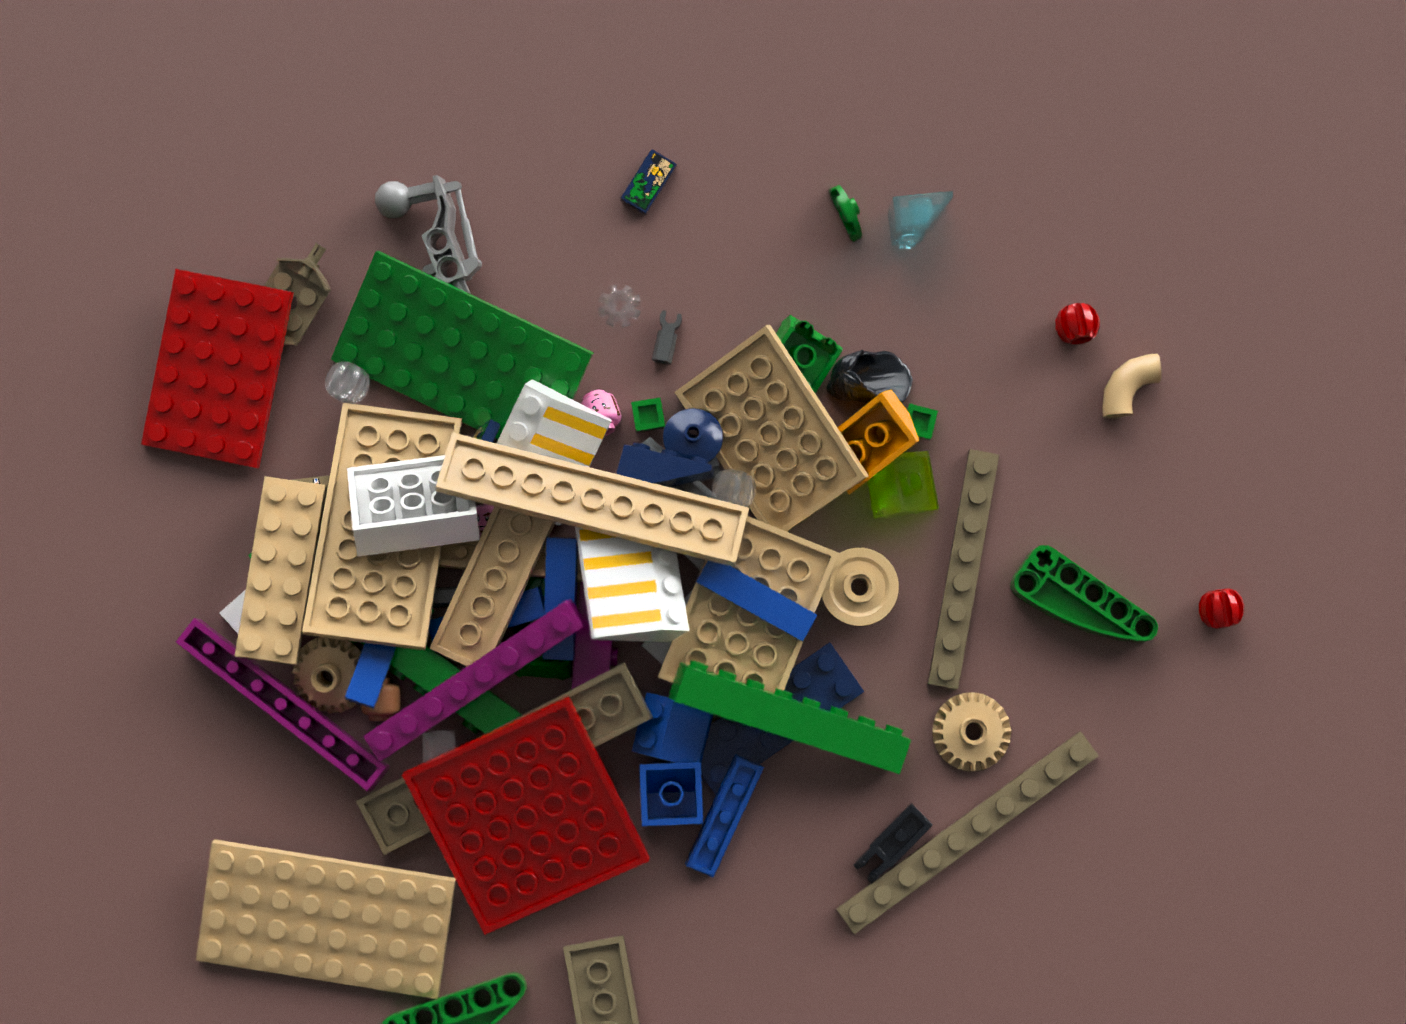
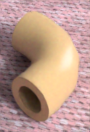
[1103,354,1161,418]

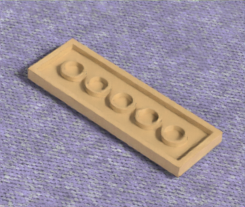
[235,476,326,665]
[430,506,555,666]

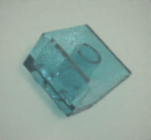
[888,191,953,249]

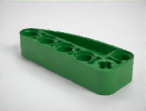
[1010,545,1158,643]
[382,972,527,1024]

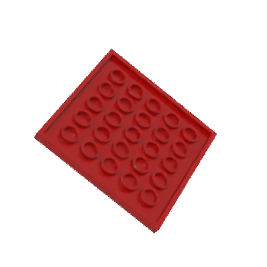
[402,696,650,935]

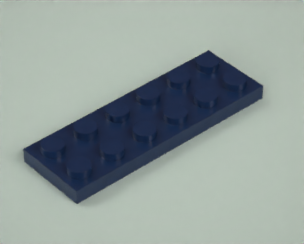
[701,642,864,795]

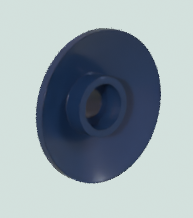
[663,408,723,462]

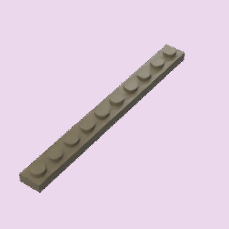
[836,731,1099,934]

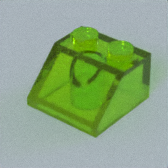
[868,451,939,519]

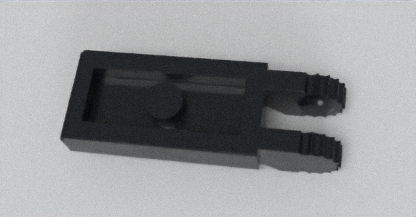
[853,803,933,883]

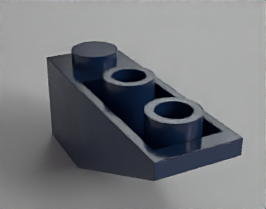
[616,443,714,487]

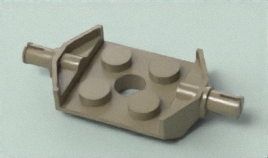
[264,243,331,346]

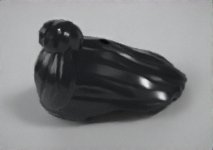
[826,349,913,403]

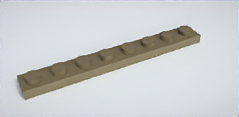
[927,449,999,690]

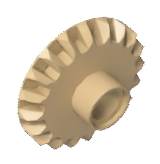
[821,548,899,626]
[291,637,361,714]
[932,692,1012,771]

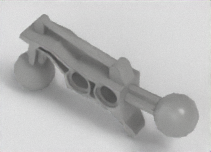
[375,175,482,294]

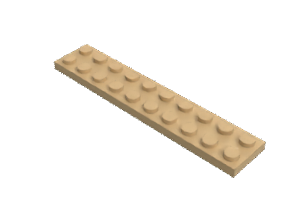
[436,433,749,567]

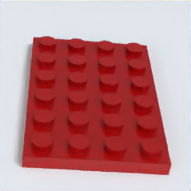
[141,269,294,468]

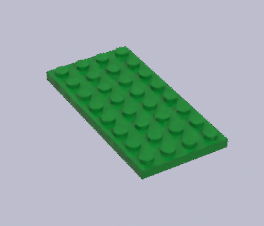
[330,251,594,439]

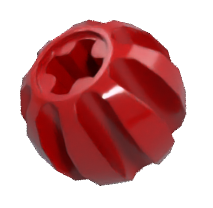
[1055,303,1100,345]
[1199,588,1244,628]

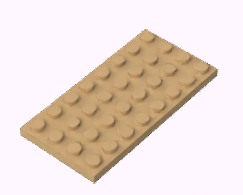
[302,403,462,650]
[196,839,456,999]

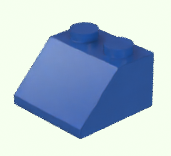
[631,692,713,763]
[639,762,703,826]

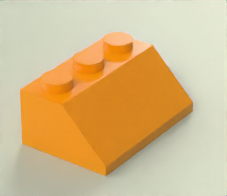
[837,390,919,495]

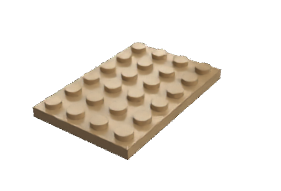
[675,325,869,532]
[658,516,839,693]

